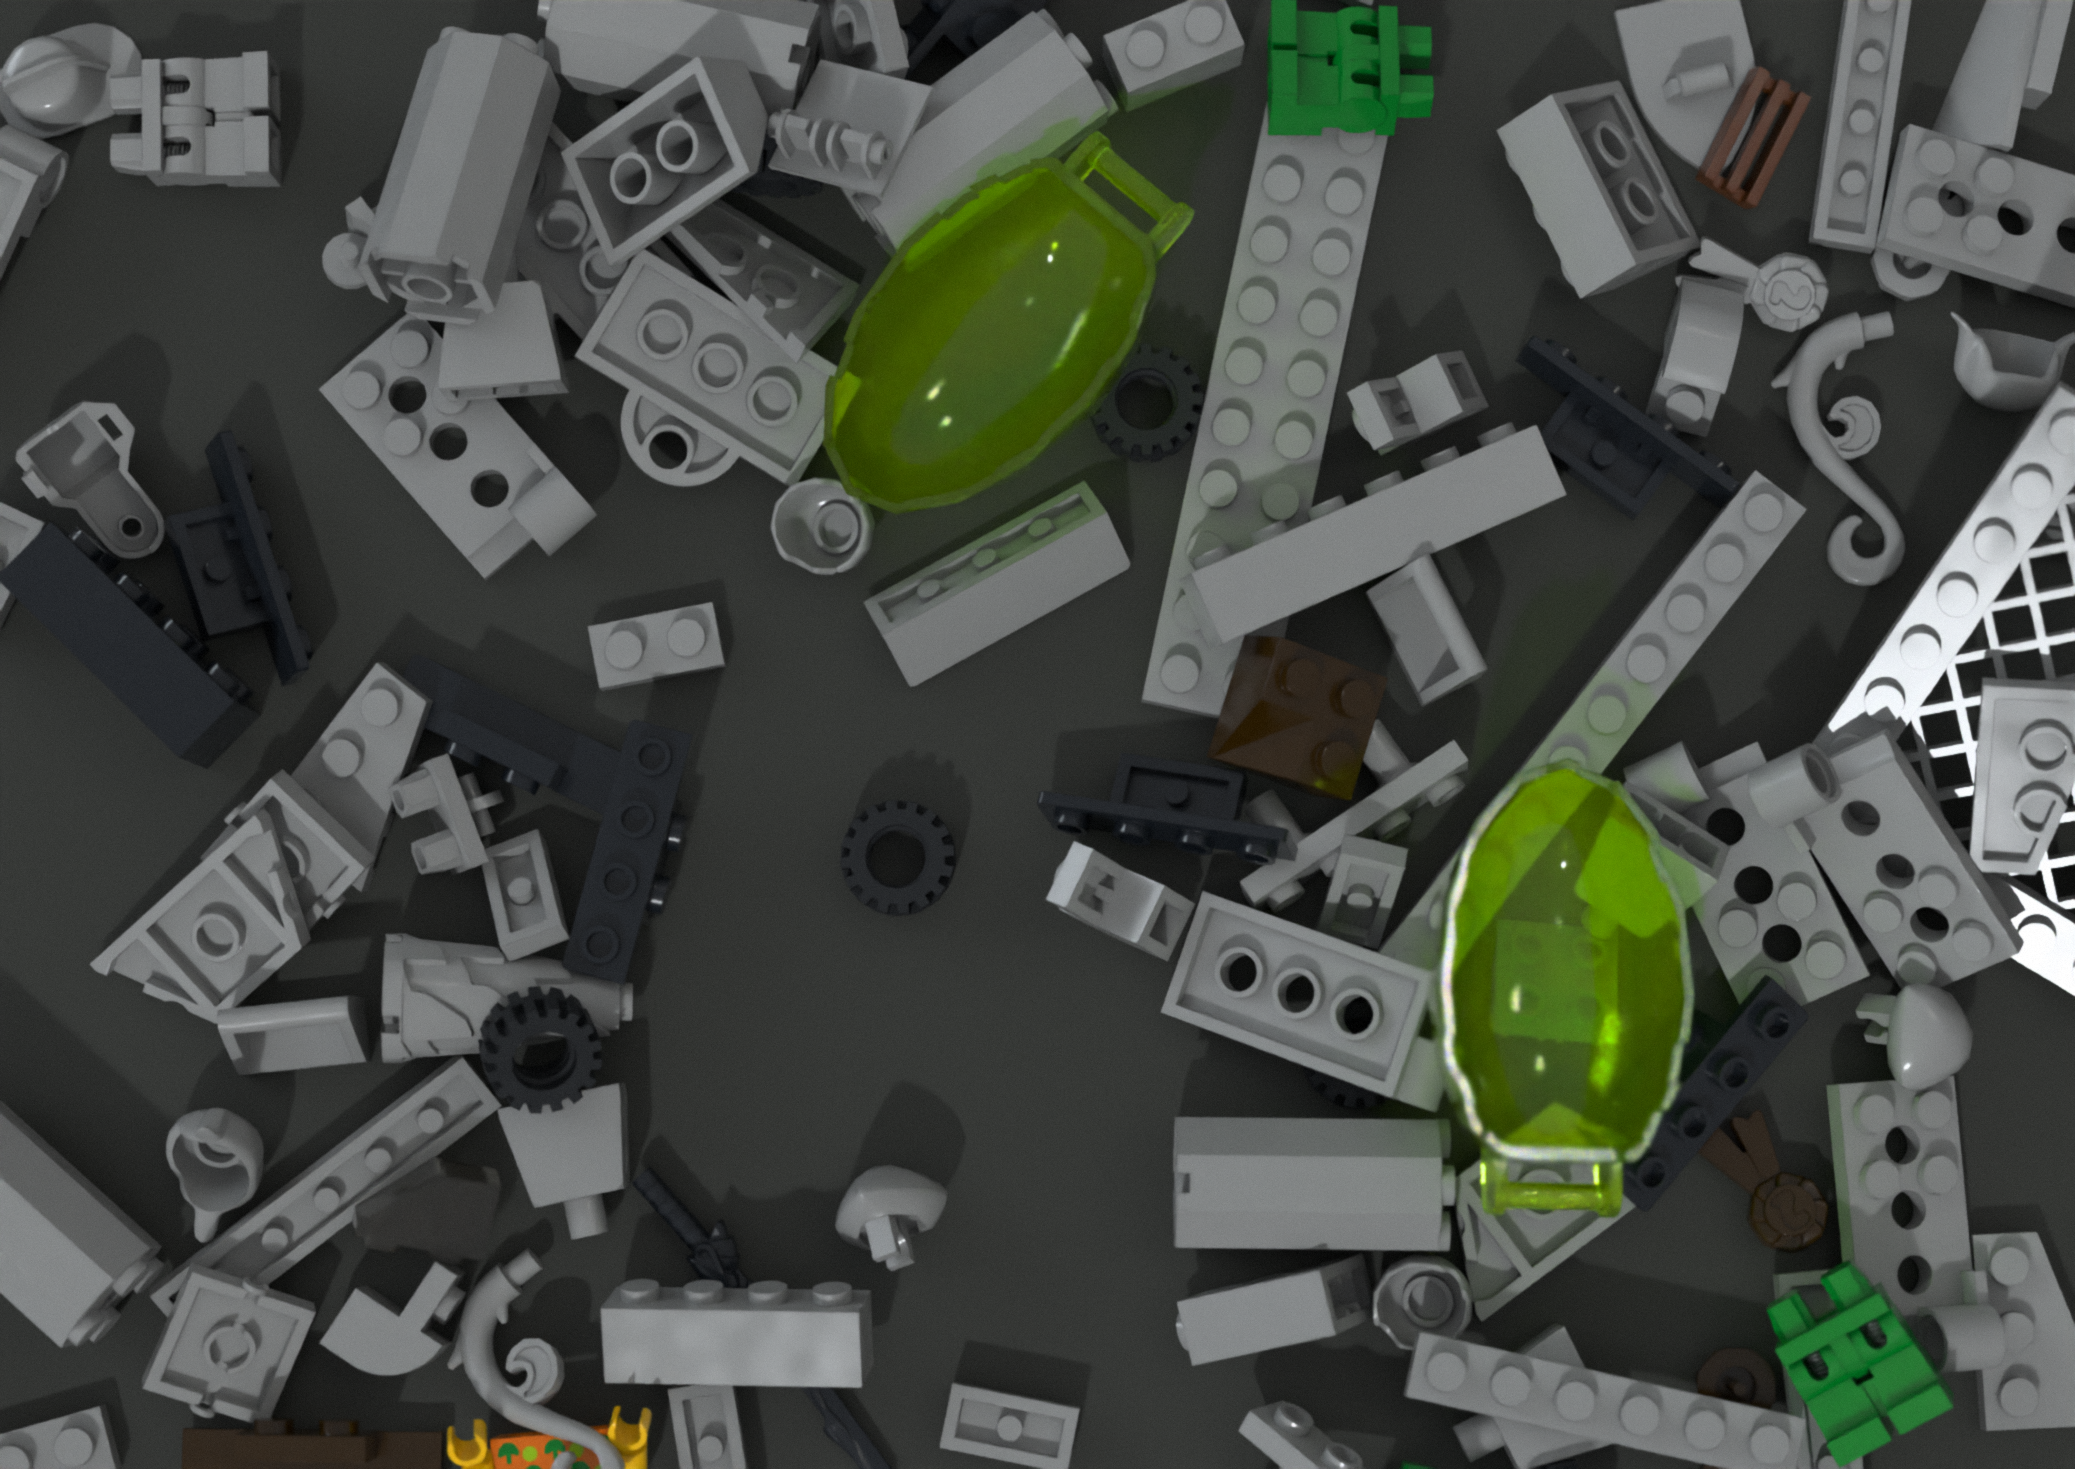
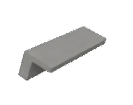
[863,480,1130,687]

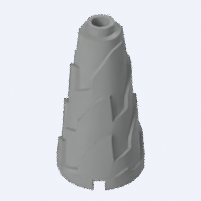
[382,933,633,1063]

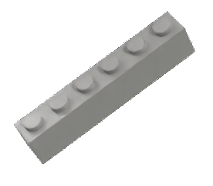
[1179,422,1567,650]

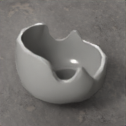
[770,478,875,575]
[1372,1253,1472,1350]

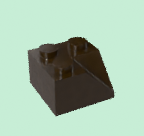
[1207,635,1388,801]

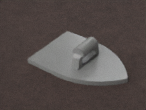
[1613,0,1756,176]

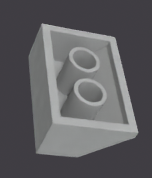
[561,56,769,267]
[1496,80,1700,299]

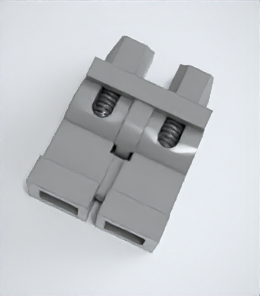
[109,51,282,187]

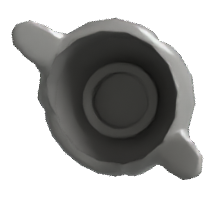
[1951,312,2075,412]
[166,1108,264,1243]

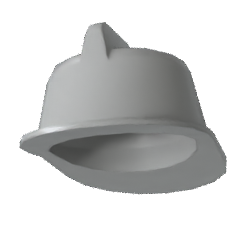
[0,23,142,139]

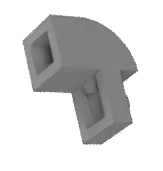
[1645,278,1744,437]
[1347,350,1489,456]
[1046,841,1195,962]
[319,1259,467,1376]

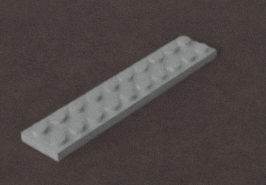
[1141,103,1388,718]

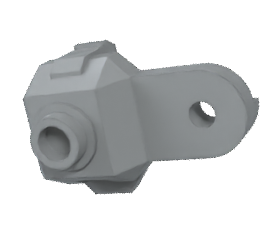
[15,400,165,559]

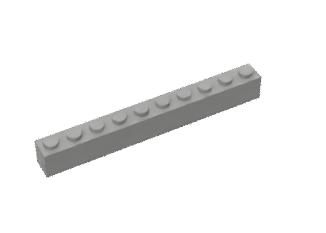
[1376,470,1807,987]

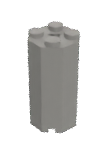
[537,0,822,121]
[840,9,1119,271]
[358,27,561,325]
[0,1100,165,1348]
[1173,1117,1455,1251]

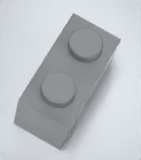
[1102,0,1245,112]

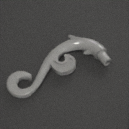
[1771,311,1906,586]
[447,1248,625,1469]

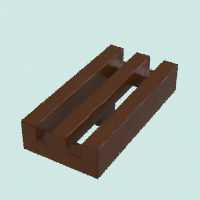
[1695,66,1811,210]

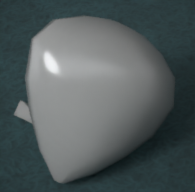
[1855,983,1973,1091]
[835,1165,948,1271]

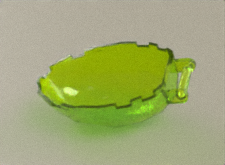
[823,131,1194,514]
[1427,757,1694,1218]

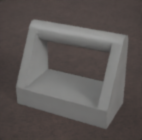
[1365,554,1488,707]
[217,995,371,1076]

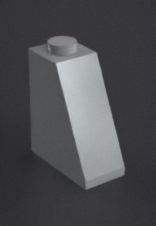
[1176,1252,1373,1366]

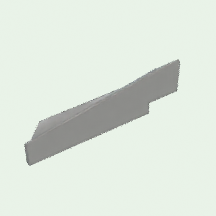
[1932,0,2074,154]

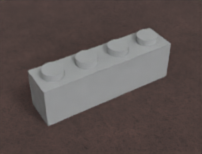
[600,1279,874,1388]

